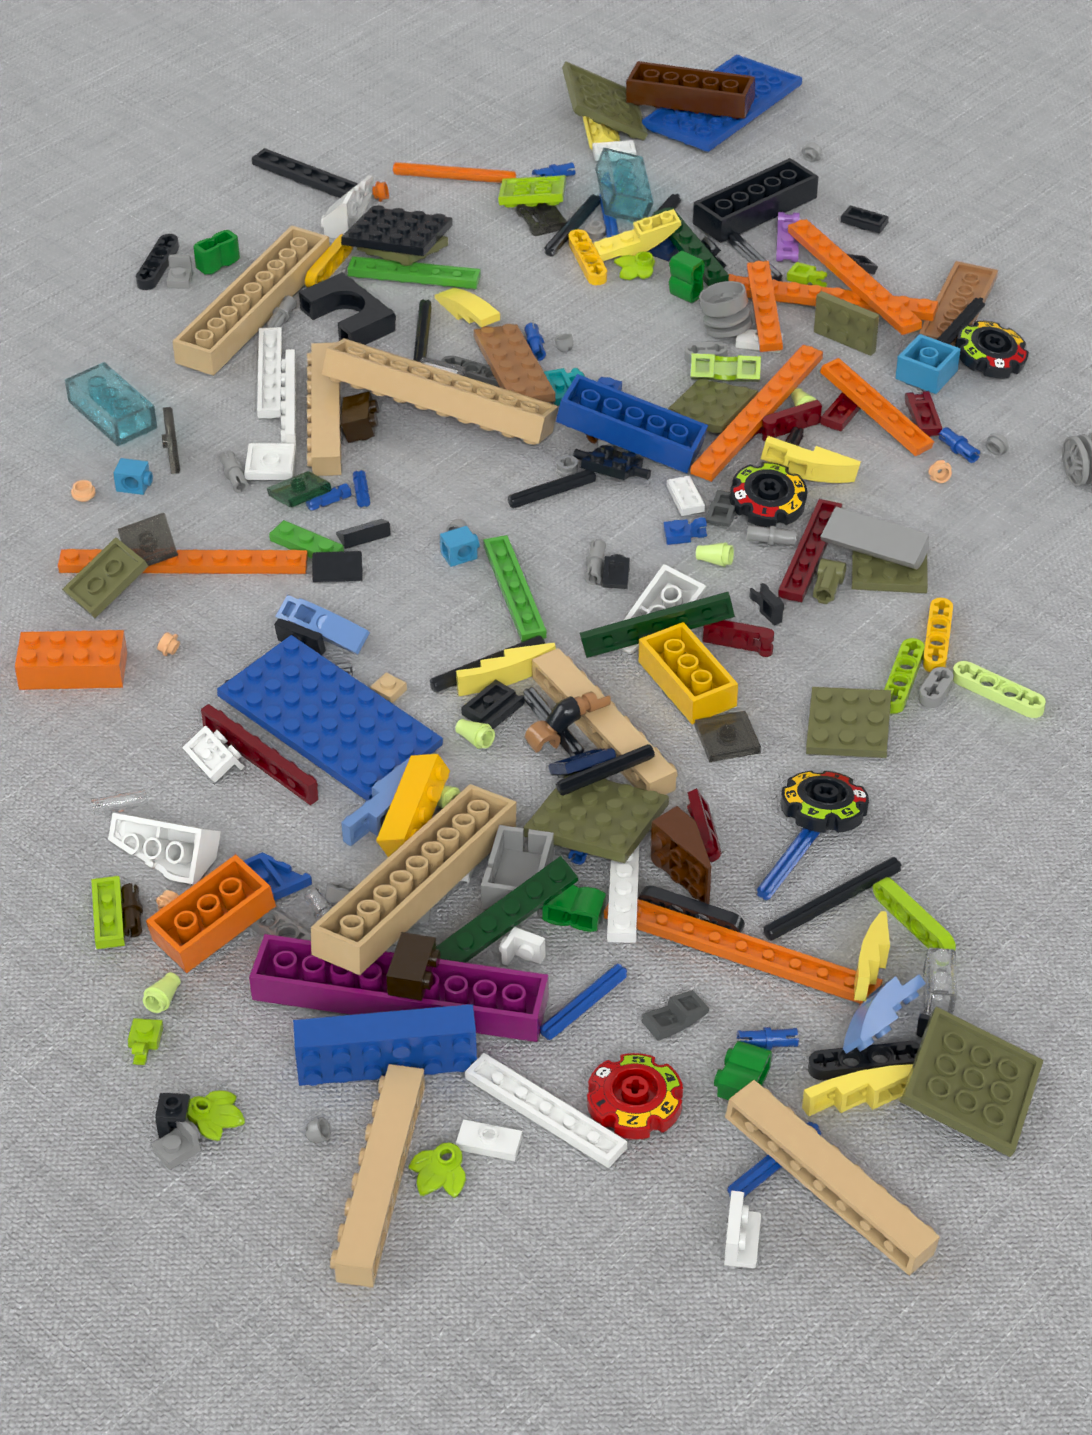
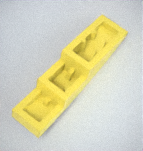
[435,288,500,327]
[456,642,556,696]
[854,911,890,1001]
[802,1064,913,1117]

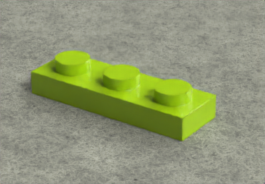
[91,876,125,949]

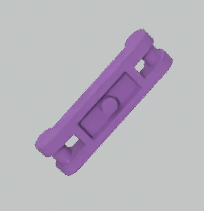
[776,212,800,262]

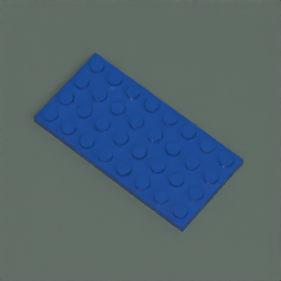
[642,54,802,152]
[217,635,443,801]

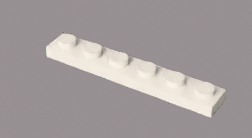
[257,327,282,419]
[281,349,296,444]
[607,845,639,943]
[465,1053,627,1168]

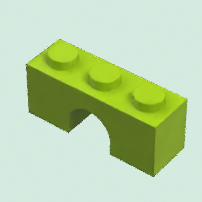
[690,353,761,382]

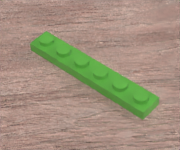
[347,256,481,289]
[483,535,547,642]

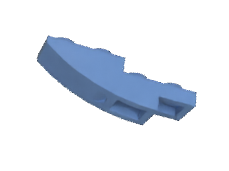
[275,595,370,655]
[341,758,410,846]
[843,974,926,1054]

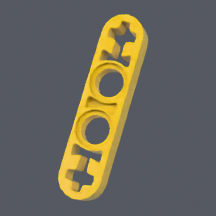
[568,229,607,285]
[305,234,353,287]
[923,598,953,672]

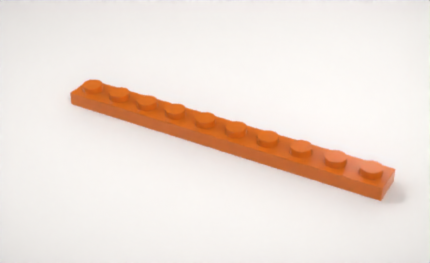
[788,219,922,335]
[729,274,938,321]
[690,345,823,482]
[58,549,308,574]
[604,899,882,1004]

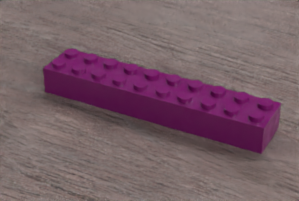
[249,934,549,1042]

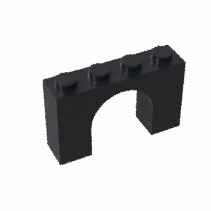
[299,272,396,345]

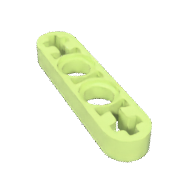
[953,661,1046,718]

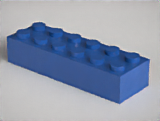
[556,374,708,474]
[293,1004,477,1086]

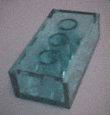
[595,147,654,223]
[65,362,157,446]

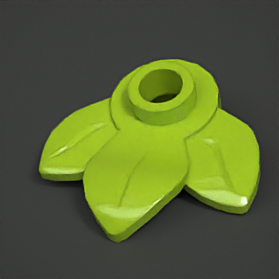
[614,252,655,280]
[187,1090,245,1141]
[409,1143,466,1198]

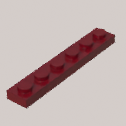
[778,499,843,603]
[201,704,318,806]

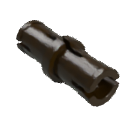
[121,883,143,938]

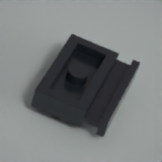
[461,680,525,729]

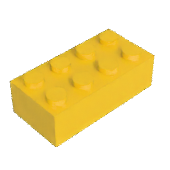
[638,622,738,724]

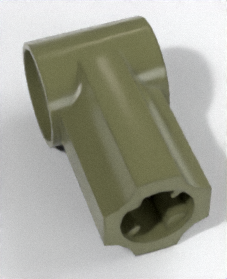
[813,558,847,604]

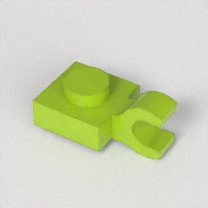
[787,262,827,287]
[127,1018,163,1065]

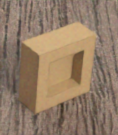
[370,673,407,703]

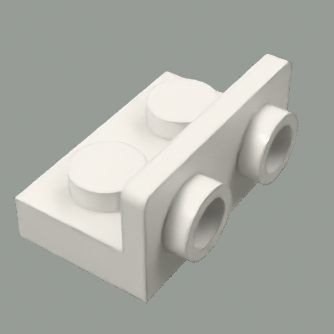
[182,725,245,782]
[724,1191,761,1268]

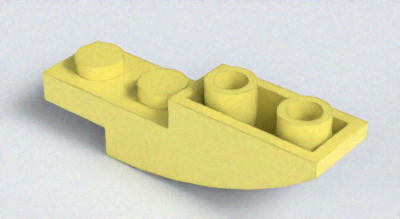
[593,209,681,261]
[761,436,861,483]

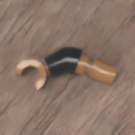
[525,691,611,753]

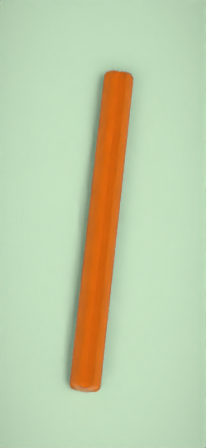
[393,162,516,183]

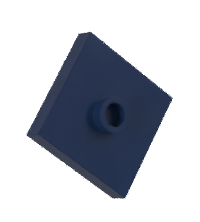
[548,748,616,774]

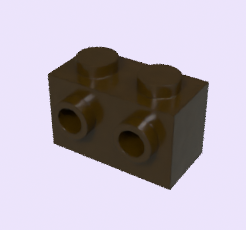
[341,391,379,443]
[386,932,441,1001]

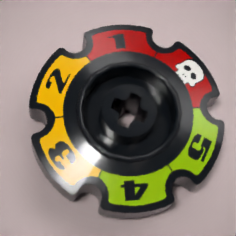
[955,321,1029,378]
[729,462,808,528]
[780,770,869,833]

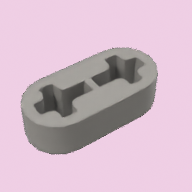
[684,342,727,364]
[919,667,954,708]

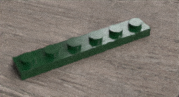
[653,207,729,287]
[580,592,735,658]
[436,856,579,963]

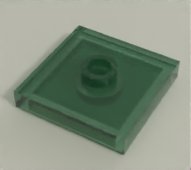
[267,471,332,508]

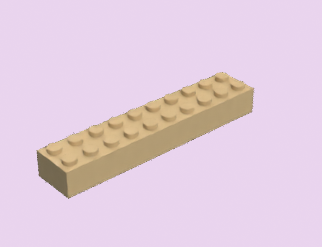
[172,225,330,376]
[322,338,559,445]
[311,784,517,975]

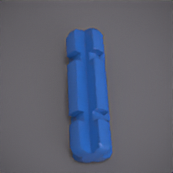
[353,470,370,508]
[306,483,351,511]

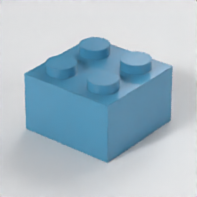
[895,334,960,394]

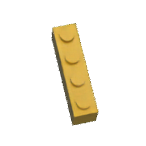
[376,754,450,857]

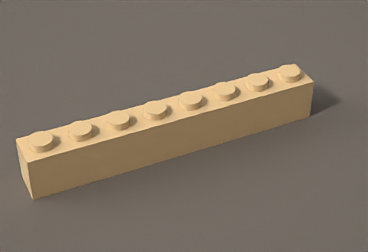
[307,342,341,476]
[532,648,677,795]
[330,1064,425,1288]
[725,1080,940,1276]

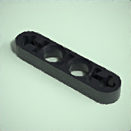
[136,234,179,290]
[638,885,745,933]
[808,1041,920,1080]

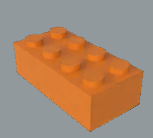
[15,630,127,690]
[146,854,276,973]

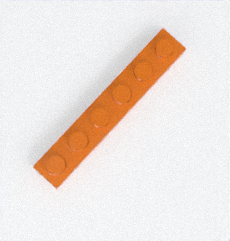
[747,261,783,352]
[820,358,934,457]

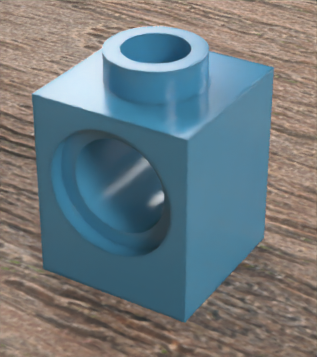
[113,458,153,495]
[440,526,480,567]

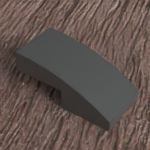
[706,490,736,527]
[641,990,709,1041]

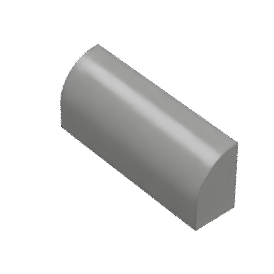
[821,507,929,570]

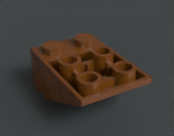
[650,806,712,904]

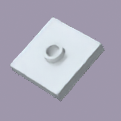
[244,443,296,480]

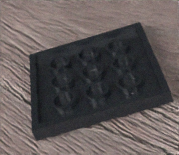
[341,205,452,256]

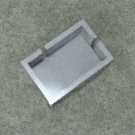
[481,825,554,917]

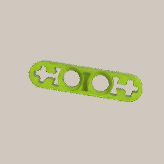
[884,638,925,714]
[873,877,956,958]

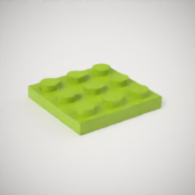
[498,175,566,208]

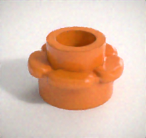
[372,181,389,202]

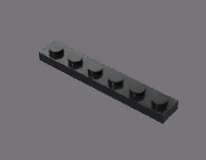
[252,148,358,198]

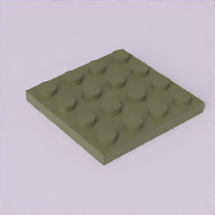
[562,61,648,141]
[523,772,669,863]
[900,1006,1043,1157]

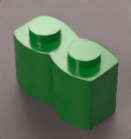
[193,230,240,275]
[668,250,704,304]
[542,885,606,932]
[714,1041,772,1100]

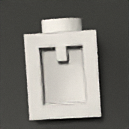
[499,927,546,966]

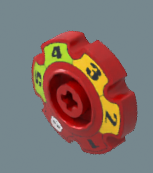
[587,1053,683,1139]

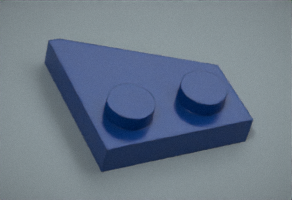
[244,852,312,901]

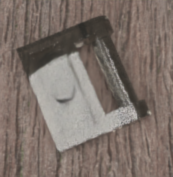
[515,203,567,236]

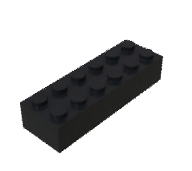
[693,158,818,243]

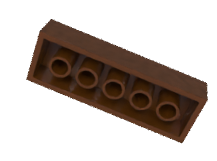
[626,61,755,119]

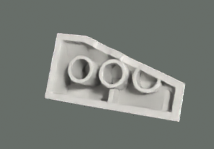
[321,175,373,238]
[620,564,707,655]
[108,813,221,884]

